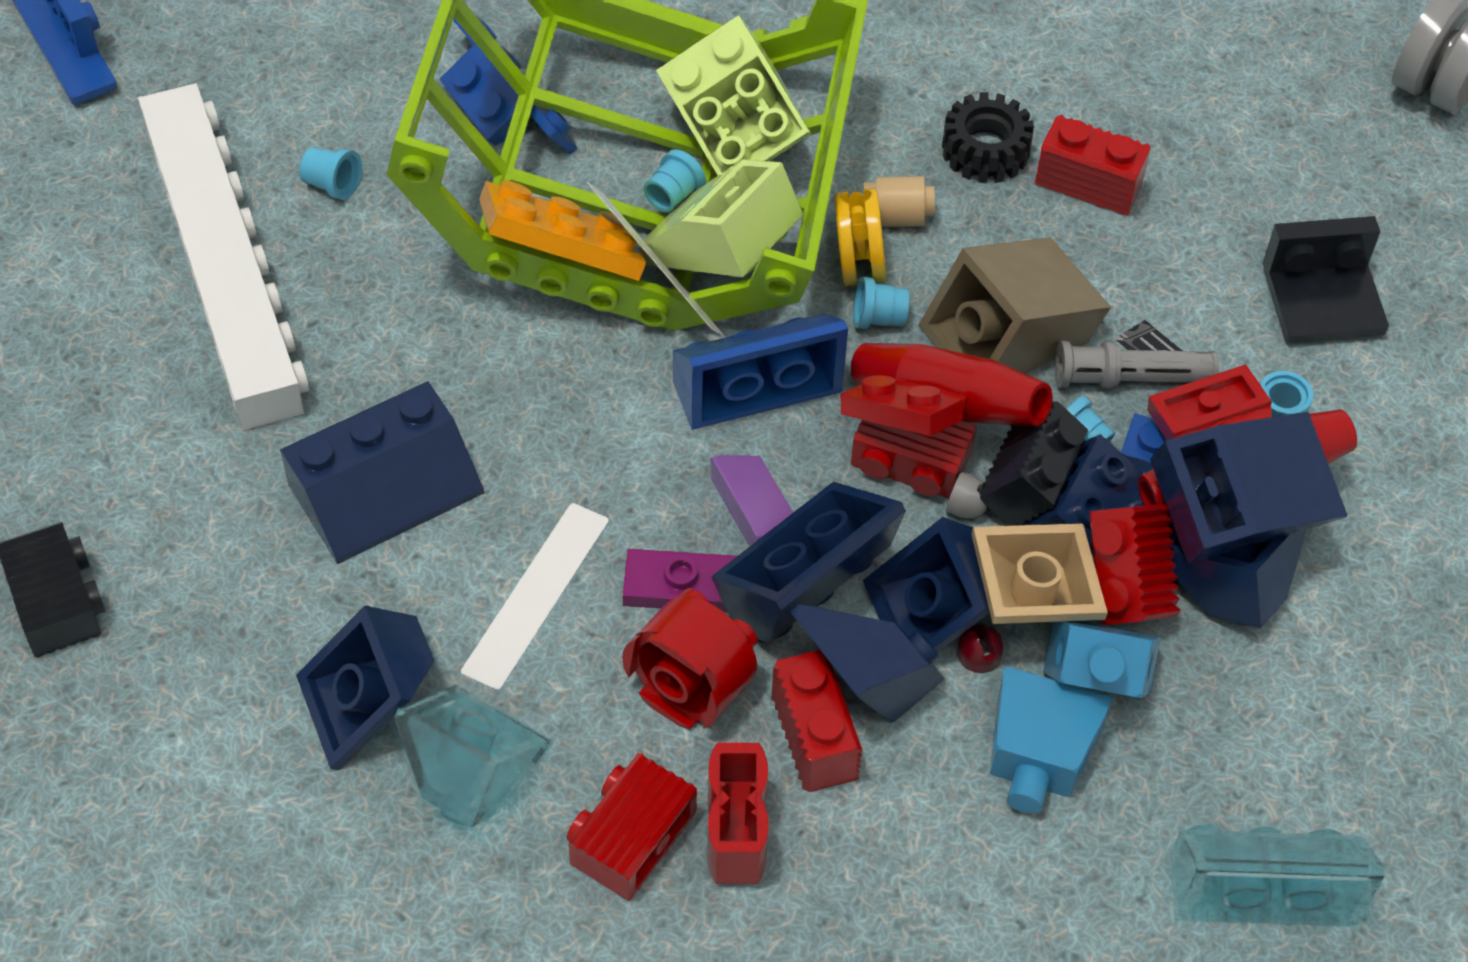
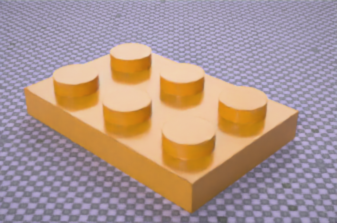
[479,181,646,281]

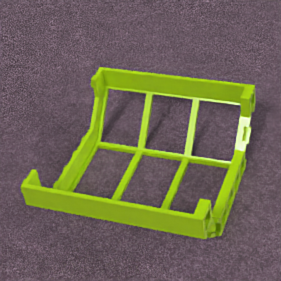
[386,0,868,330]

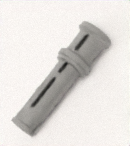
[1054,341,1219,389]

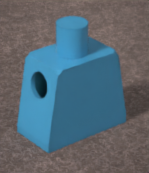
[1043,621,1161,698]
[990,666,1113,814]

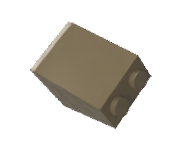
[919,237,1111,374]

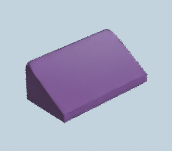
[711,455,793,547]

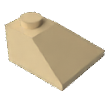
[971,524,1108,624]

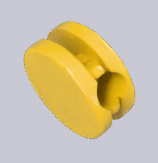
[834,188,887,287]

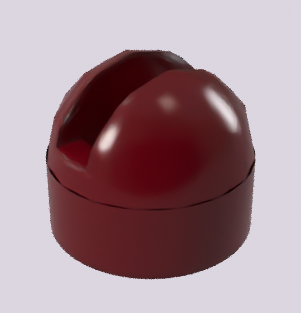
[957,624,1004,673]

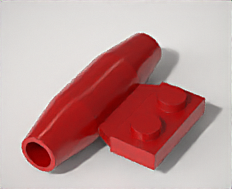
[840,343,1053,436]
[1138,364,1357,516]

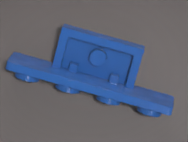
[12,0,117,105]
[439,16,578,154]

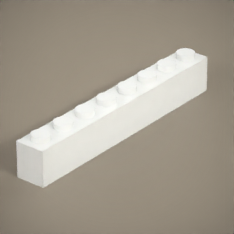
[138,83,310,431]

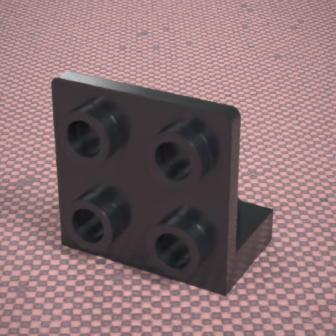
[1262,216,1389,343]

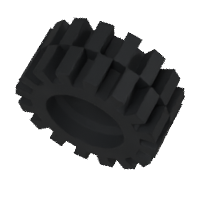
[942,92,1034,184]

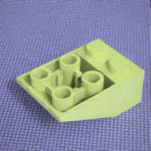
[656,15,811,175]
[639,159,803,277]

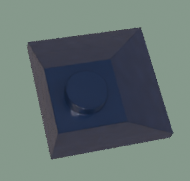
[863,517,990,652]
[1169,527,1307,628]
[790,604,945,722]
[296,605,435,770]

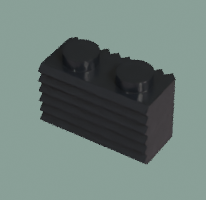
[978,401,1088,526]
[0,522,106,657]

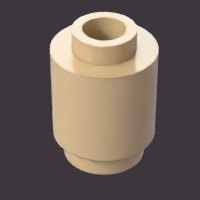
[864,176,935,227]

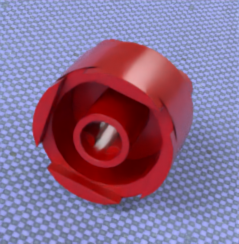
[622,588,758,729]

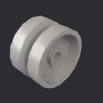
[1391,0,1468,115]

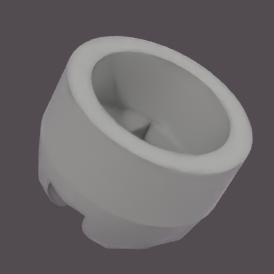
[946,472,987,519]

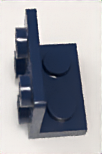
[1021,434,1170,555]

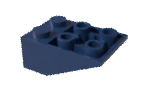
[1150,412,1348,564]

